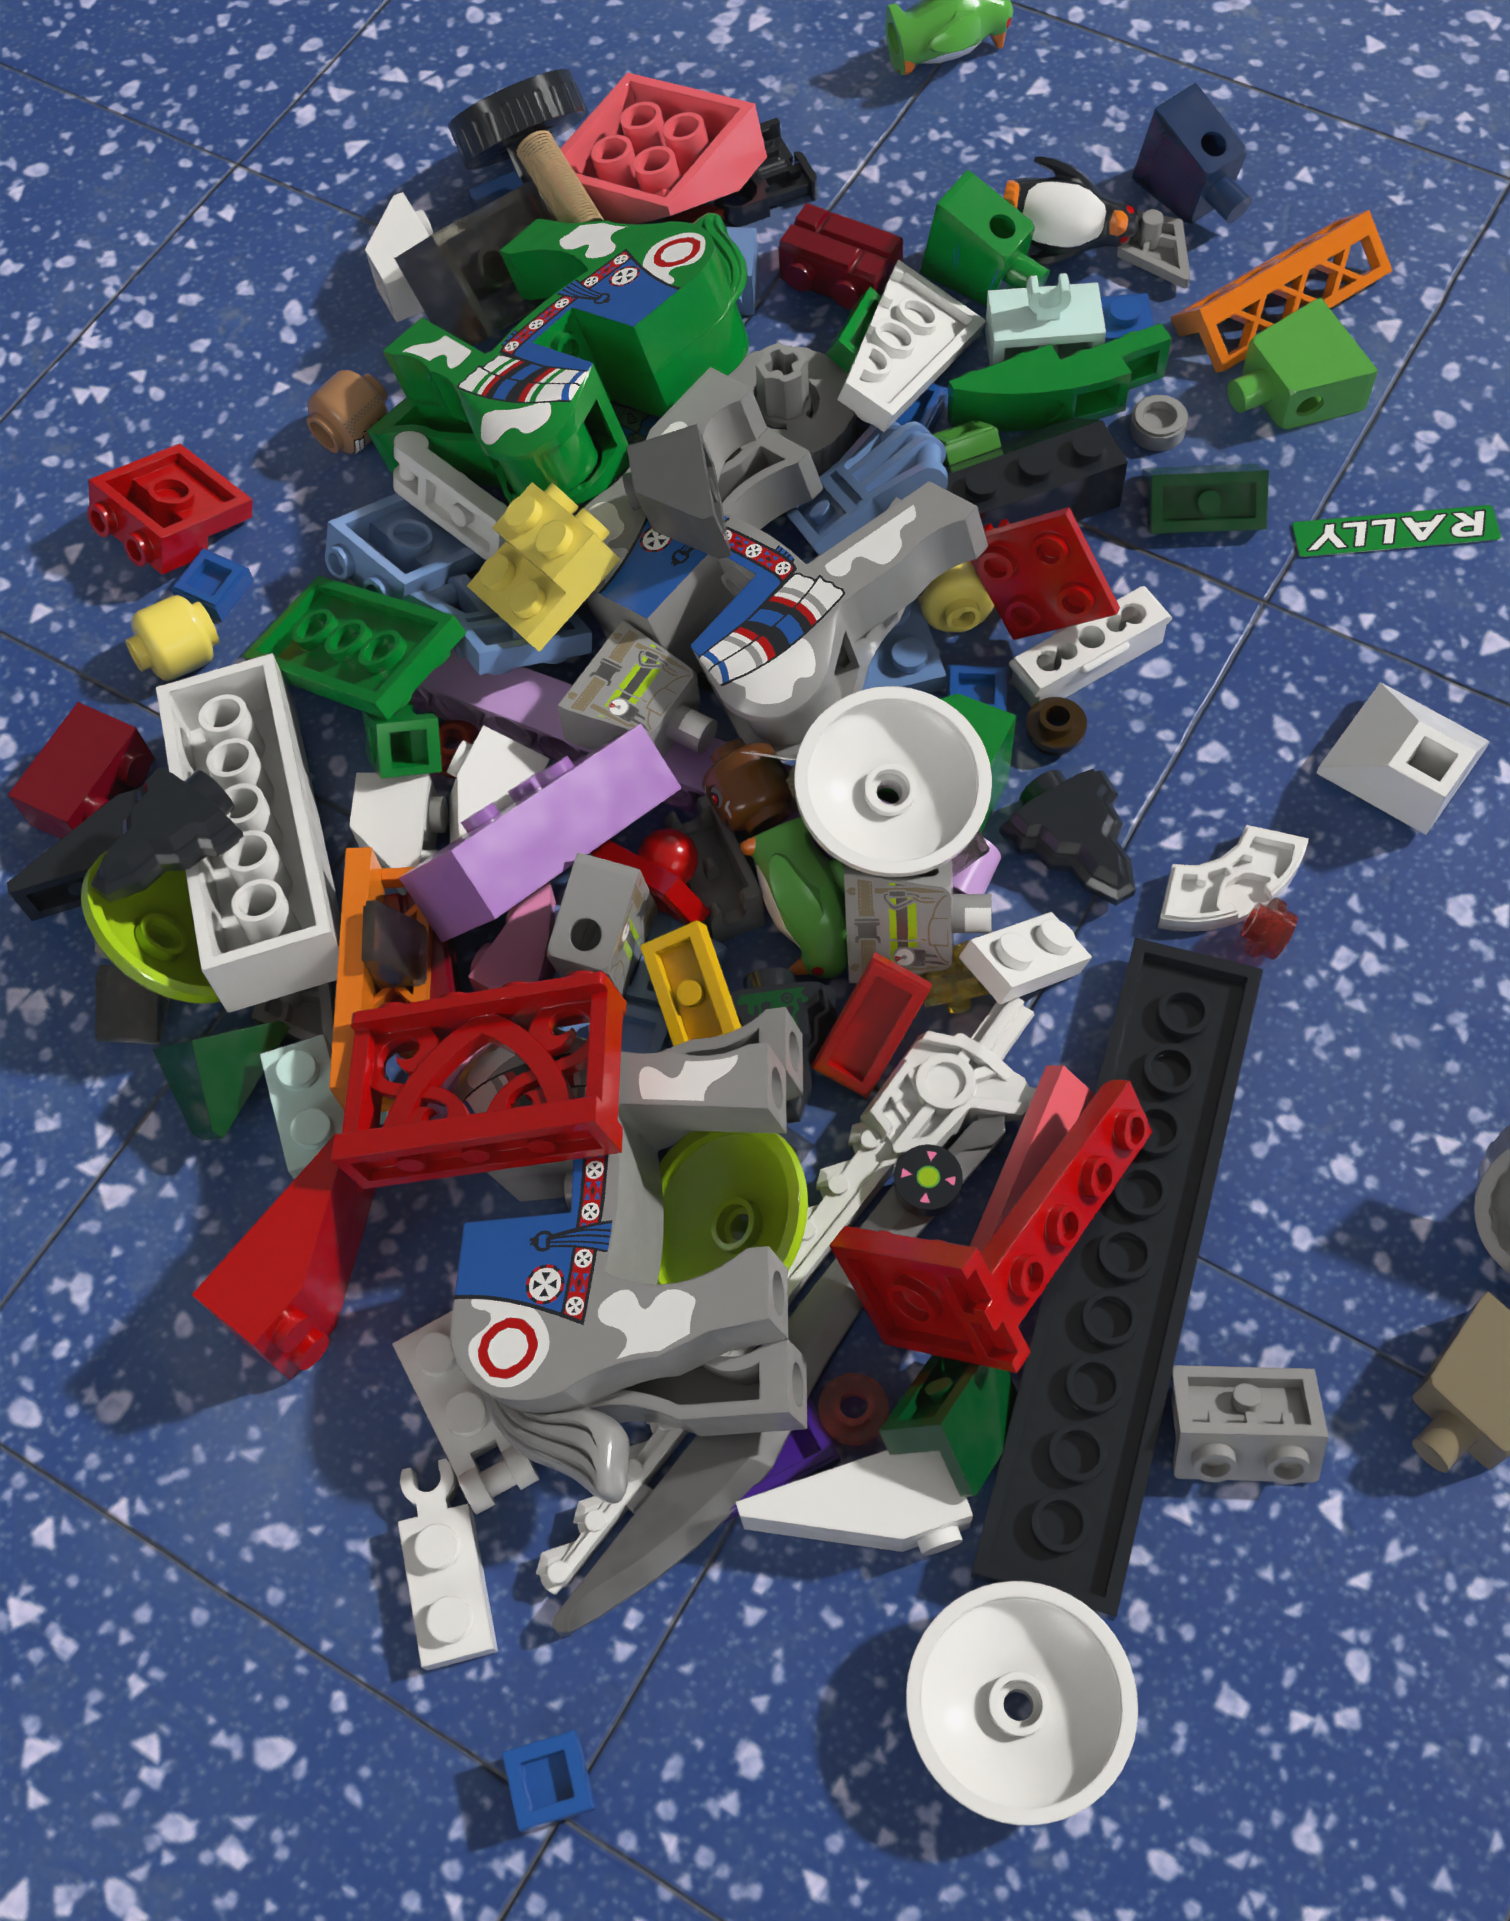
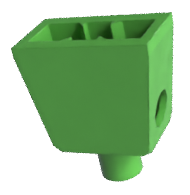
[1227,298,1378,430]

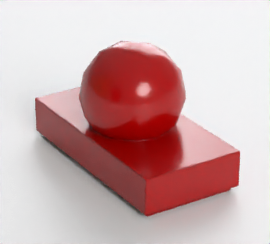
[589,828,711,925]
[810,952,932,1099]

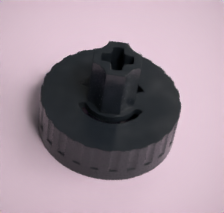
[448,69,588,199]

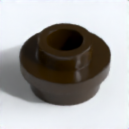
[1026,697,1087,756]

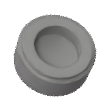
[1129,395,1188,451]

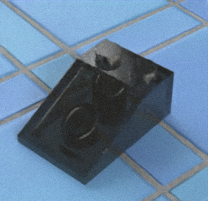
[394,180,557,347]

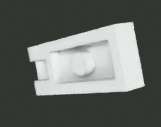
[393,431,508,560]
[392,1311,540,1515]

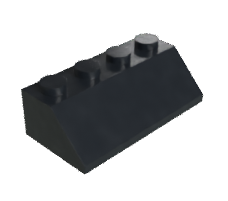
[942,418,1128,529]

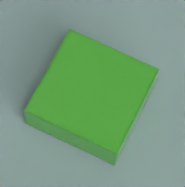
[932,420,1001,466]

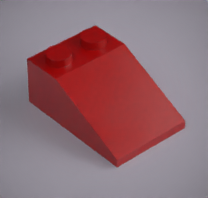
[192,1133,376,1381]

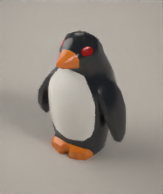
[1003,156,1139,266]

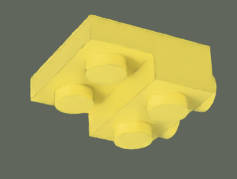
[467,483,621,652]

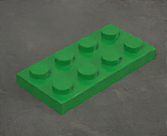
[243,575,467,720]

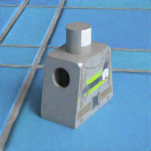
[557,621,717,758]
[547,852,659,996]
[844,860,992,983]

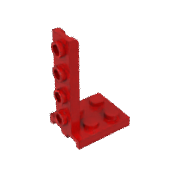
[829,1080,1152,1373]

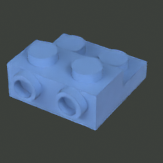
[325,493,486,600]

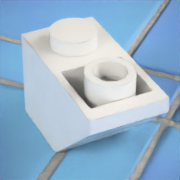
[365,192,455,322]
[349,773,448,895]

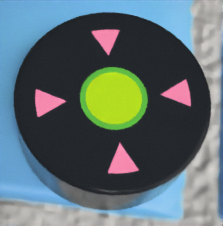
[894,1144,963,1217]

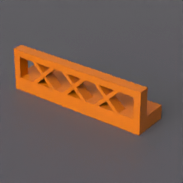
[1170,210,1393,373]
[329,847,433,1112]

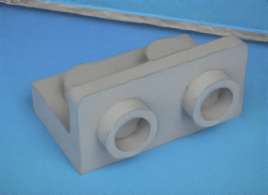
[1169,1365,1329,1484]

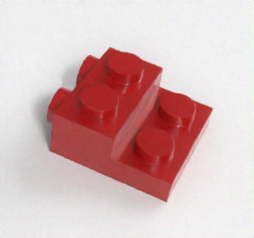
[87,443,253,575]

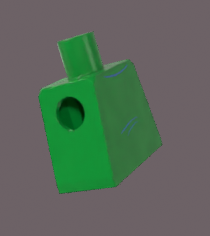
[920,170,1050,307]

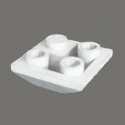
[1317,682,1490,835]

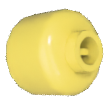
[918,561,994,633]
[125,595,219,682]

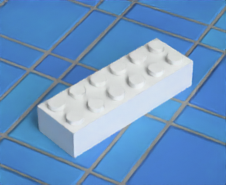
[156,653,341,1013]

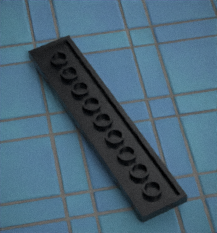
[970,937,1263,1621]

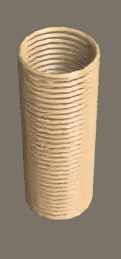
[517,130,604,223]

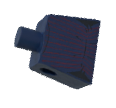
[1132,83,1252,223]

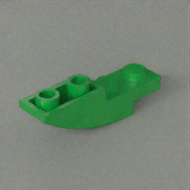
[947,323,1172,432]

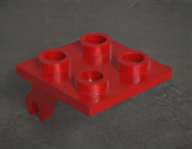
[970,507,1120,640]

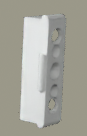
[1009,586,1172,707]

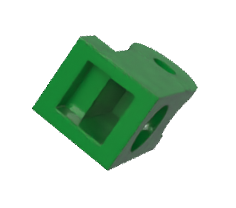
[362,701,442,779]

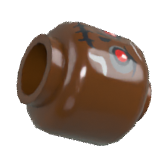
[702,738,792,836]

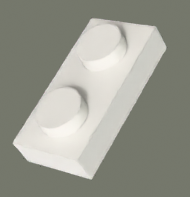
[959,912,1092,1004]

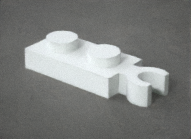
[398,1458,498,1671]

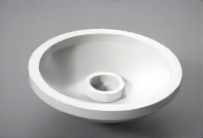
[794,686,992,877]
[906,1581,1138,1826]

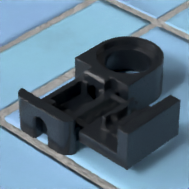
[714,118,818,227]

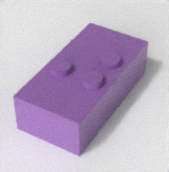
[399,724,682,942]

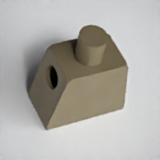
[1412,1291,1510,1473]

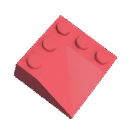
[543,72,767,224]

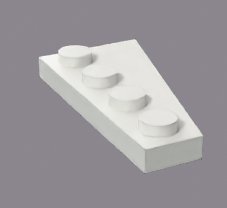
[837,259,986,432]

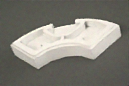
[1157,825,1309,932]

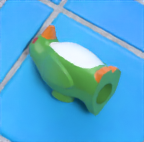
[885,0,1014,75]
[740,816,848,979]

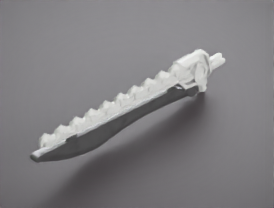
[536,997,1036,1637]

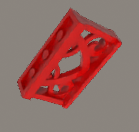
[331,970,627,1189]

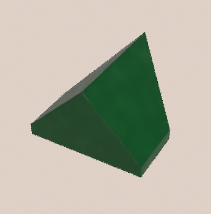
[152,1020,290,1140]

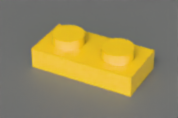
[640,920,741,1046]

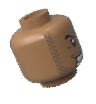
[306,370,389,454]

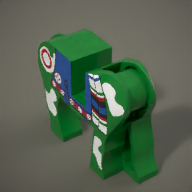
[367,213,749,506]

